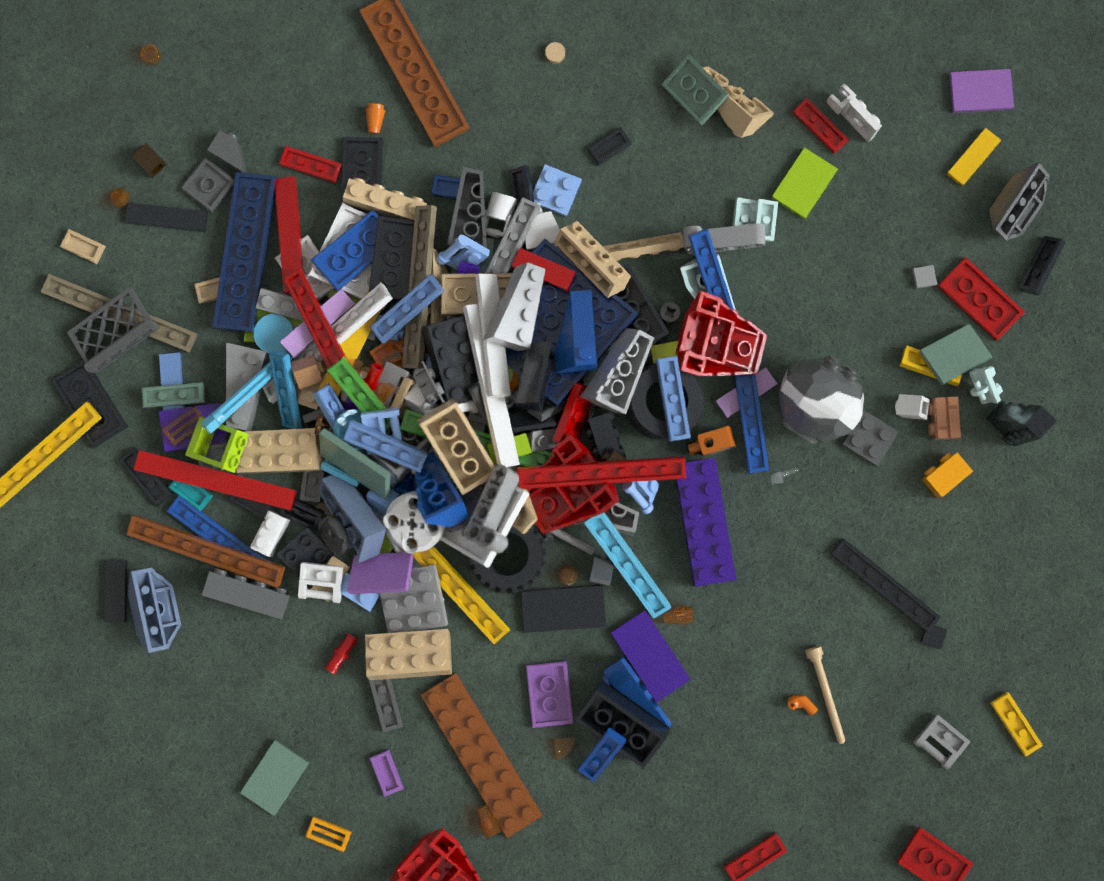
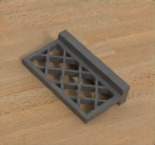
[67,287,160,373]

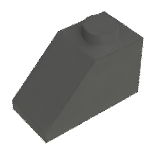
[207,130,247,173]
[589,554,614,586]

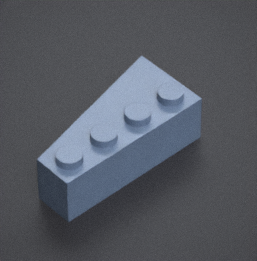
[319,475,386,563]

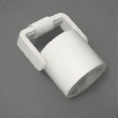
[485,192,517,238]

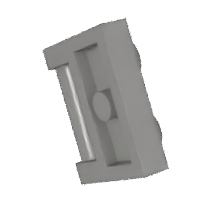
[913,714,970,770]

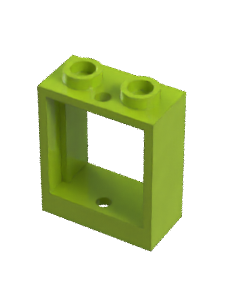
[185,417,249,473]

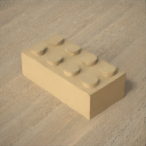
[417,398,495,495]
[237,428,323,474]
[365,629,452,680]

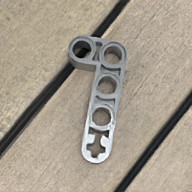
[683,224,766,254]
[465,464,519,553]

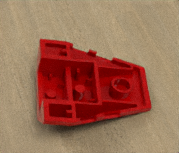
[676,291,767,376]
[527,434,619,534]
[390,828,481,881]

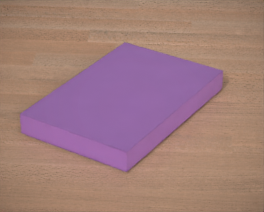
[949,69,1014,113]
[347,552,414,594]
[526,661,573,728]

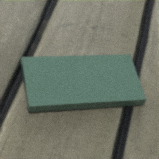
[319,429,390,499]

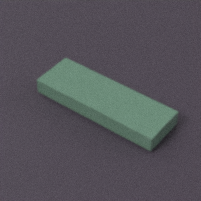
[142,382,205,409]

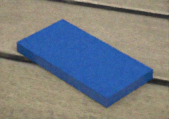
[311,210,378,292]

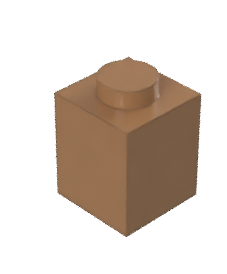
[291,355,324,389]

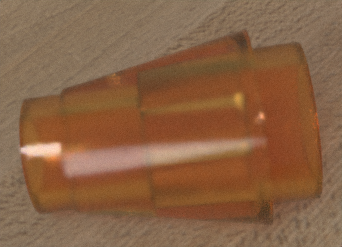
[663,605,694,625]
[476,805,501,839]

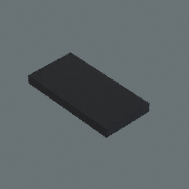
[340,137,383,216]
[368,216,414,301]
[51,360,128,448]
[521,586,606,633]

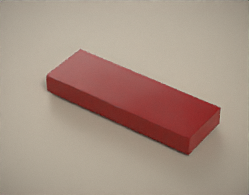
[792,98,849,154]
[279,145,342,184]
[511,248,576,291]
[723,832,787,881]

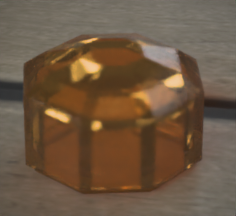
[140,44,161,65]
[110,187,130,208]
[558,565,578,586]

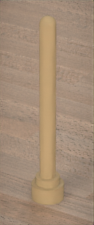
[805,646,845,744]

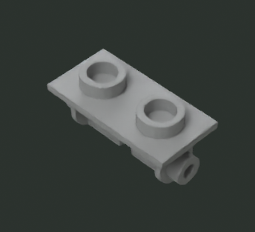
[413,361,445,404]
[527,428,559,451]

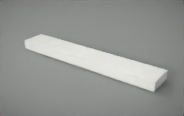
[475,274,511,397]

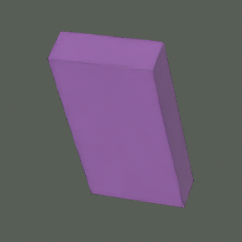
[369,750,404,797]

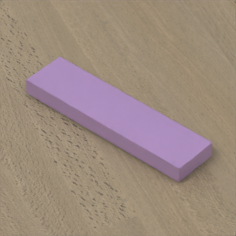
[280,289,355,358]

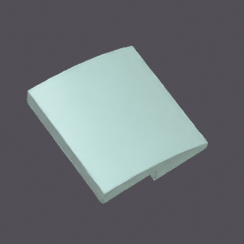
[732,197,778,242]

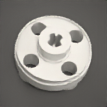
[383,491,445,553]

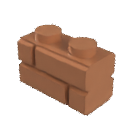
[928,397,961,440]

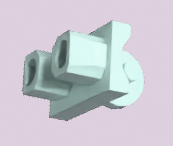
[969,366,1003,404]

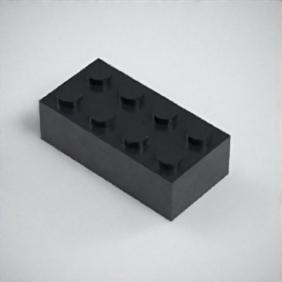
[421,315,479,404]
[575,680,670,769]

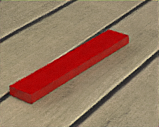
[275,176,304,294]
[283,268,349,385]

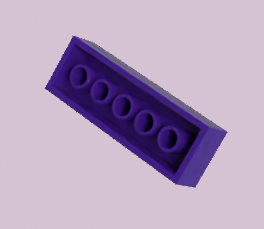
[675,458,736,587]

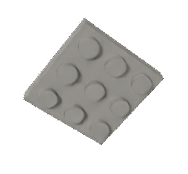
[380,564,449,633]

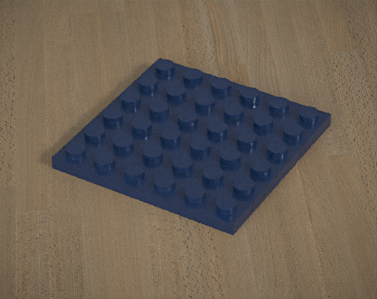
[505,238,638,407]

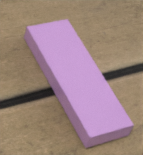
[715,367,777,418]

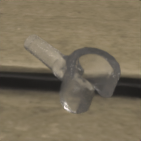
[771,467,798,484]

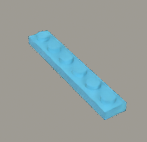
[584,513,671,618]

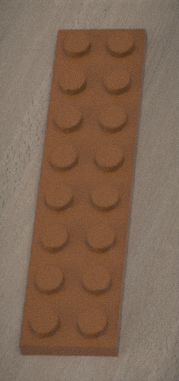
[359,0,470,148]
[421,673,543,838]

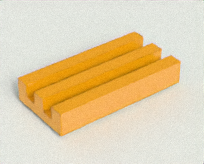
[305,816,352,852]

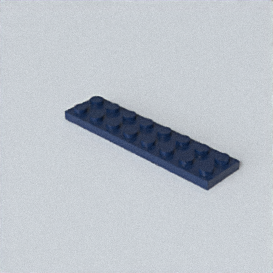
[212,172,277,333]

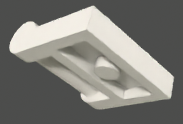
[298,562,343,603]

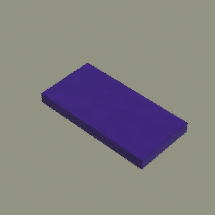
[611,610,691,702]

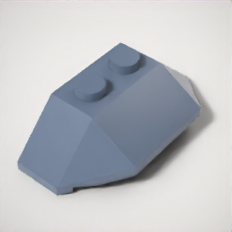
[128,568,181,653]

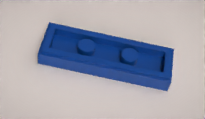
[577,728,627,782]

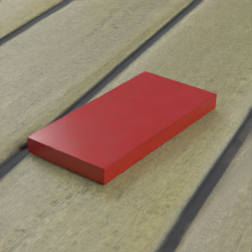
[937,257,1025,341]

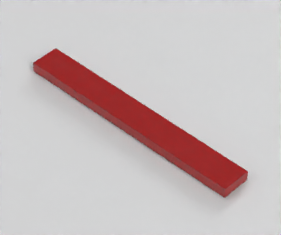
[134,450,296,510]
[517,456,686,489]

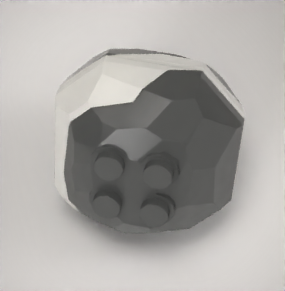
[779,354,864,444]

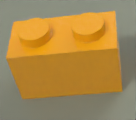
[921,453,973,498]

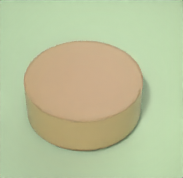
[545,42,565,64]

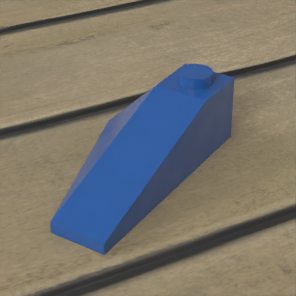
[415,451,470,527]

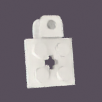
[827,84,882,142]

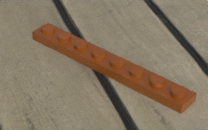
[127,515,285,588]

